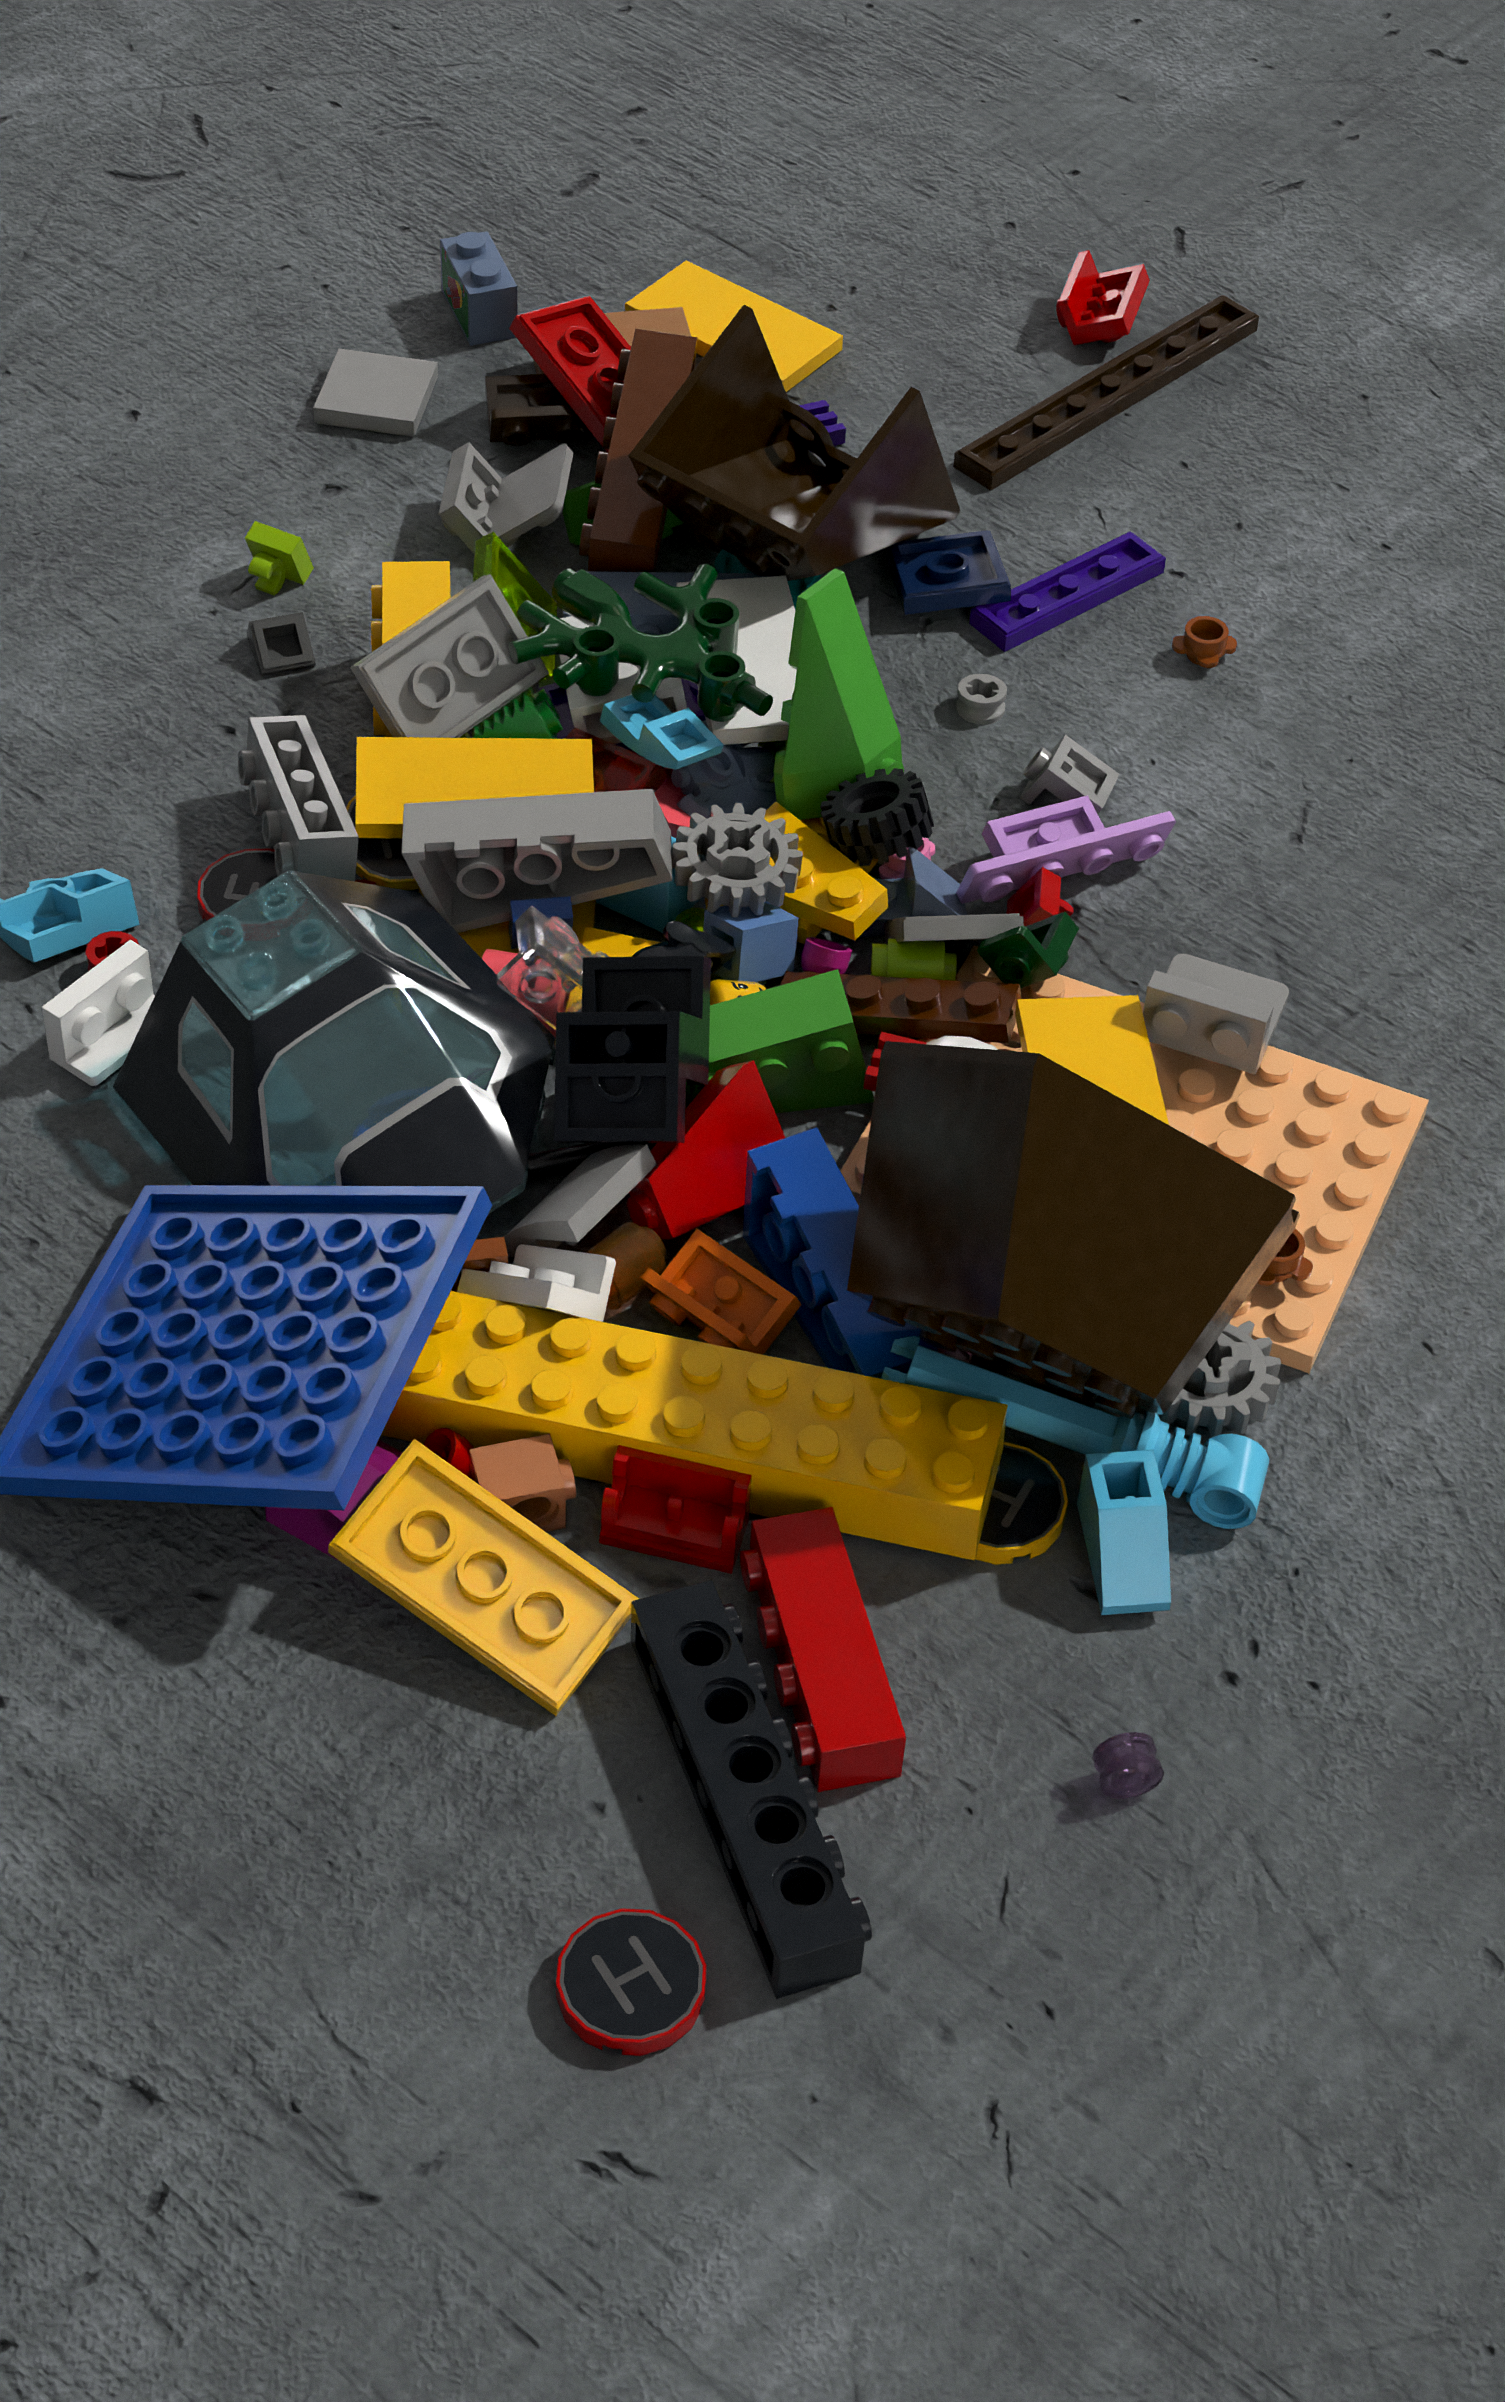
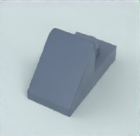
[859,846,967,937]

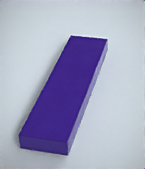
[969,531,1166,652]

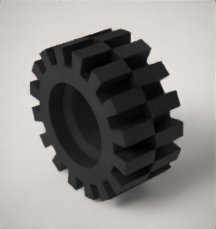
[820,768,934,866]

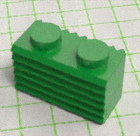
[472,687,563,739]

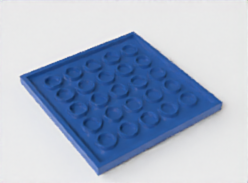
[0,1185,492,1511]

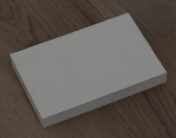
[350,574,549,738]

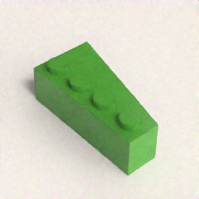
[685,969,874,1113]

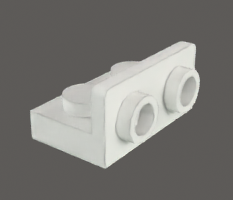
[42,940,155,1086]
[457,1244,616,1322]

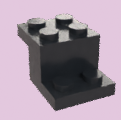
[554,956,711,1143]

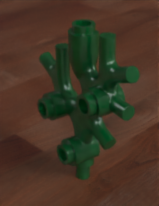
[508,564,773,722]

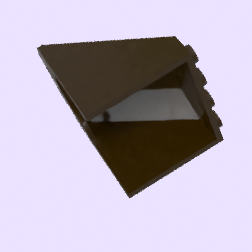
[628,305,961,581]

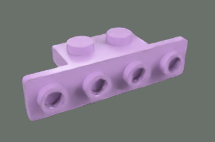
[956,795,1176,904]

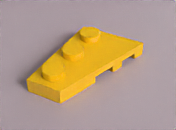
[765,802,888,941]

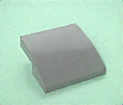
[504,1144,657,1257]

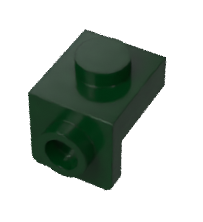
[977,911,1079,989]

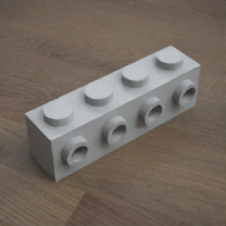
[237,715,359,903]

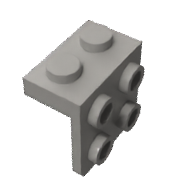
[438,442,573,559]
[1143,954,1289,1075]

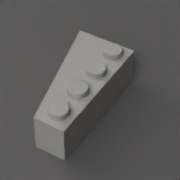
[402,789,672,933]

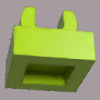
[245,521,314,596]

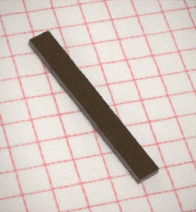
[953,295,1259,491]

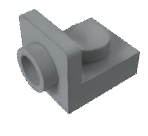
[1020,735,1120,814]

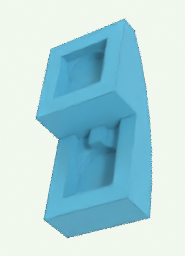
[600,694,723,770]

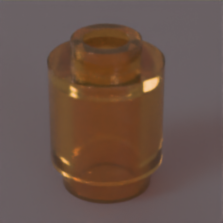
[585,1222,666,1310]

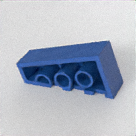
[743,1127,938,1379]

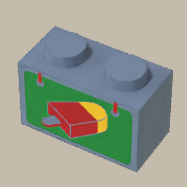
[440,231,518,346]

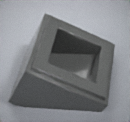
[247,612,316,676]

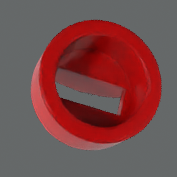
[423,1428,474,1478]

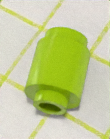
[871,938,956,981]

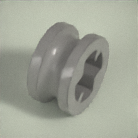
[956,674,1007,725]

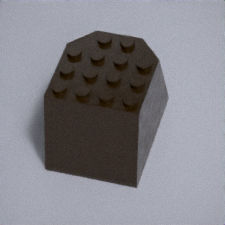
[847,1041,1300,1419]

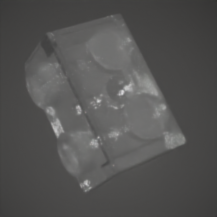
[496,905,609,1030]

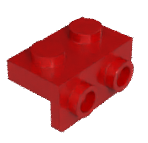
[1056,250,1150,345]

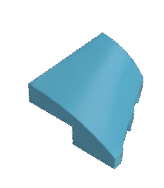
[0,868,140,963]

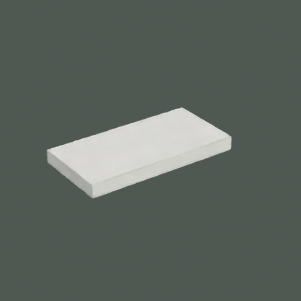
[676,576,797,745]

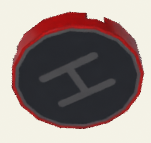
[556,1908,707,2056]

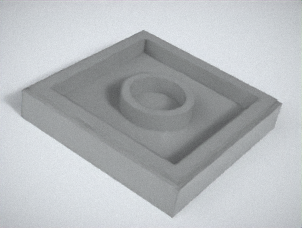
[313,348,438,437]
[884,913,1024,944]

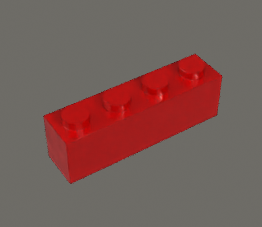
[740,1507,906,1792]

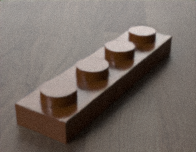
[781,971,1022,1043]

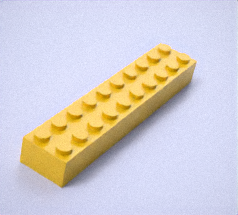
[381,1291,1008,1561]

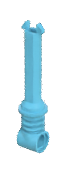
[881,1336,1270,1529]

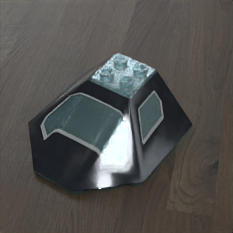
[113,870,556,1214]

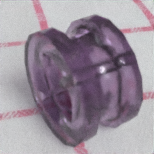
[1092,1732,1164,1799]

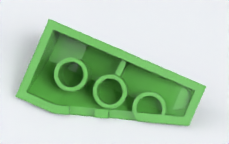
[773,568,904,820]

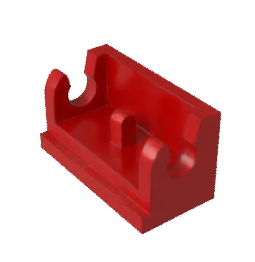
[599,1445,752,1574]

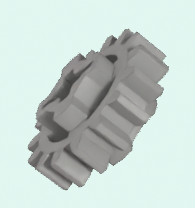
[672,803,803,917]
[1161,1321,1281,1437]

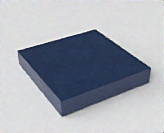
[886,530,1011,615]

